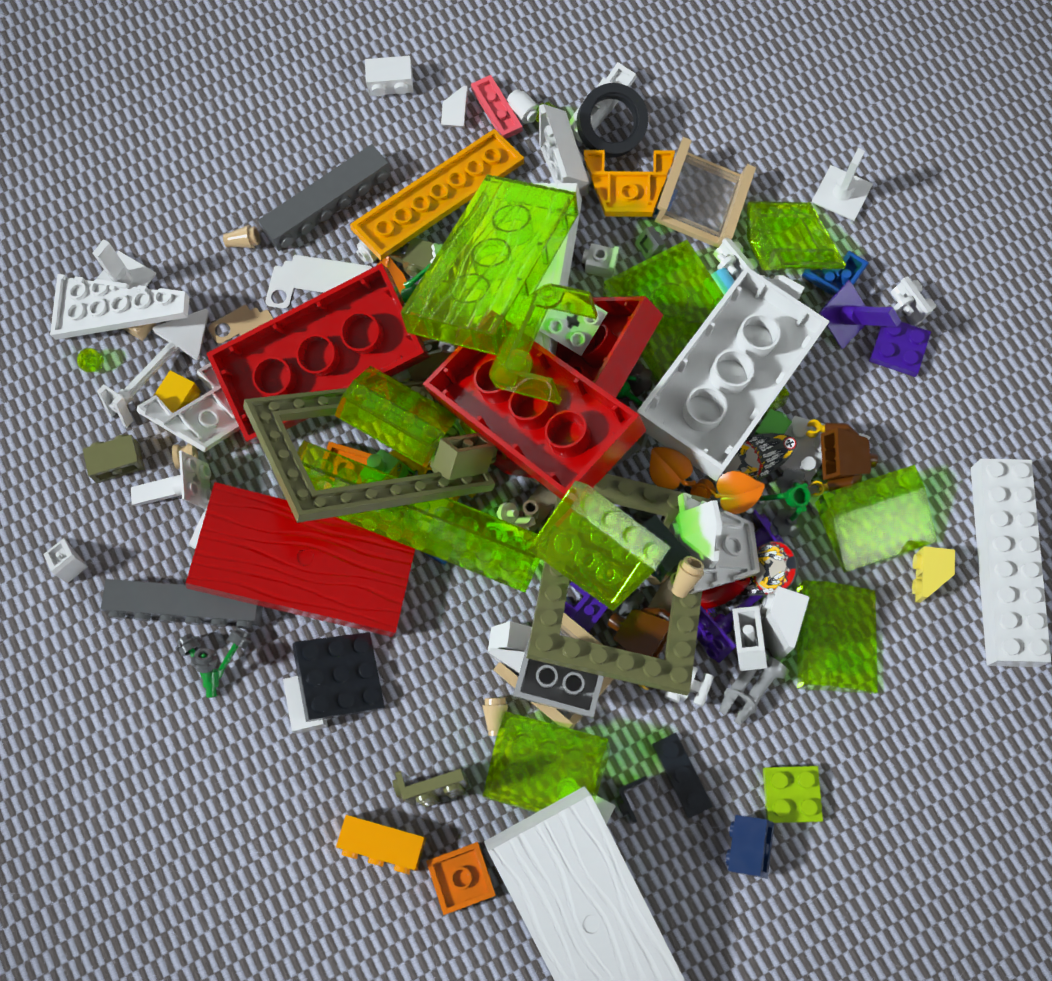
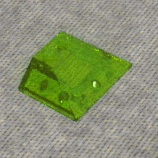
[747,201,846,271]

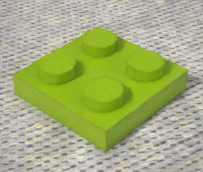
[762,766,823,823]

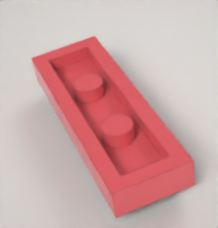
[471,75,523,139]

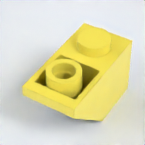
[912,546,955,603]

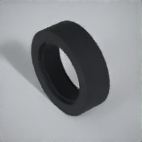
[576,83,648,158]

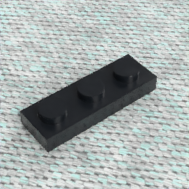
[652,733,713,819]

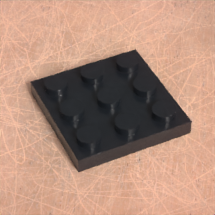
[292,632,385,722]

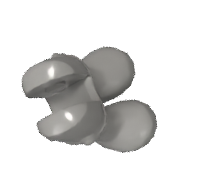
[719,653,790,725]

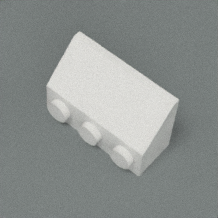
[759,586,809,662]

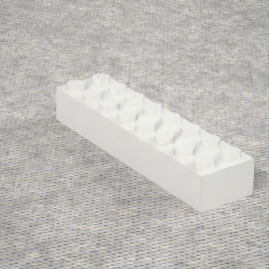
[971,459,1051,667]

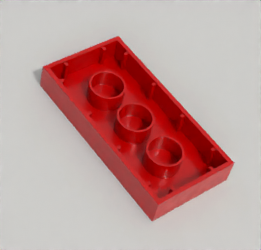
[206,263,430,445]
[493,296,663,479]
[423,311,646,509]
[186,482,419,637]

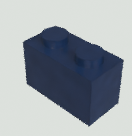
[726,815,774,879]

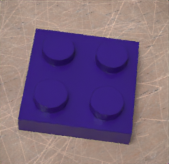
[869,322,931,377]

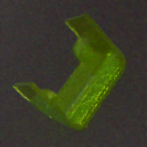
[489,283,598,404]

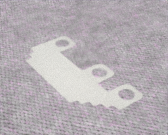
[265,255,372,308]

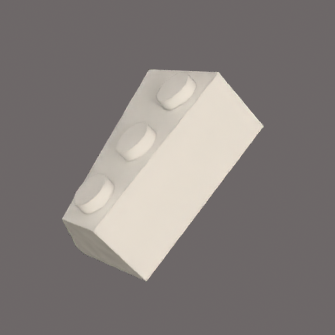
[539,104,591,197]

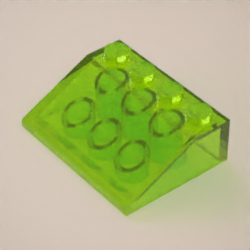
[334,366,458,468]
[815,465,937,573]
[528,481,671,611]
[797,580,878,694]
[483,712,610,813]

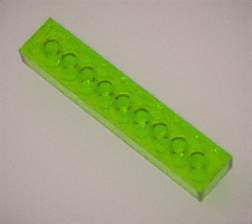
[283,440,548,592]

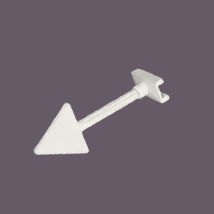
[97,309,209,428]

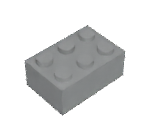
[513,642,604,719]

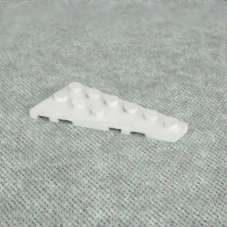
[50,274,189,340]

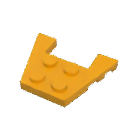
[584,150,675,217]

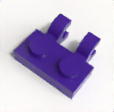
[564,577,616,632]

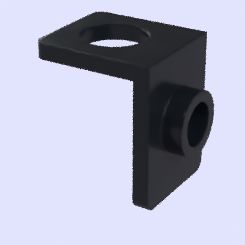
[616,776,648,824]

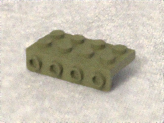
[392,769,470,808]

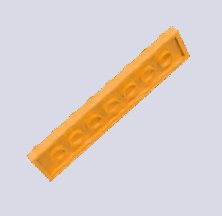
[350,129,525,261]

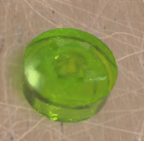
[77,348,104,372]

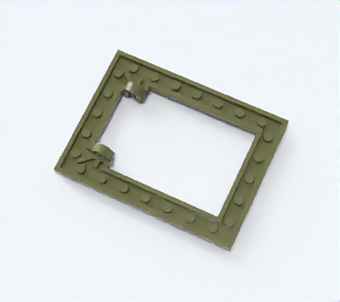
[243,379,495,523]
[526,474,712,696]

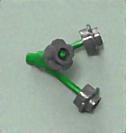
[175,627,252,698]

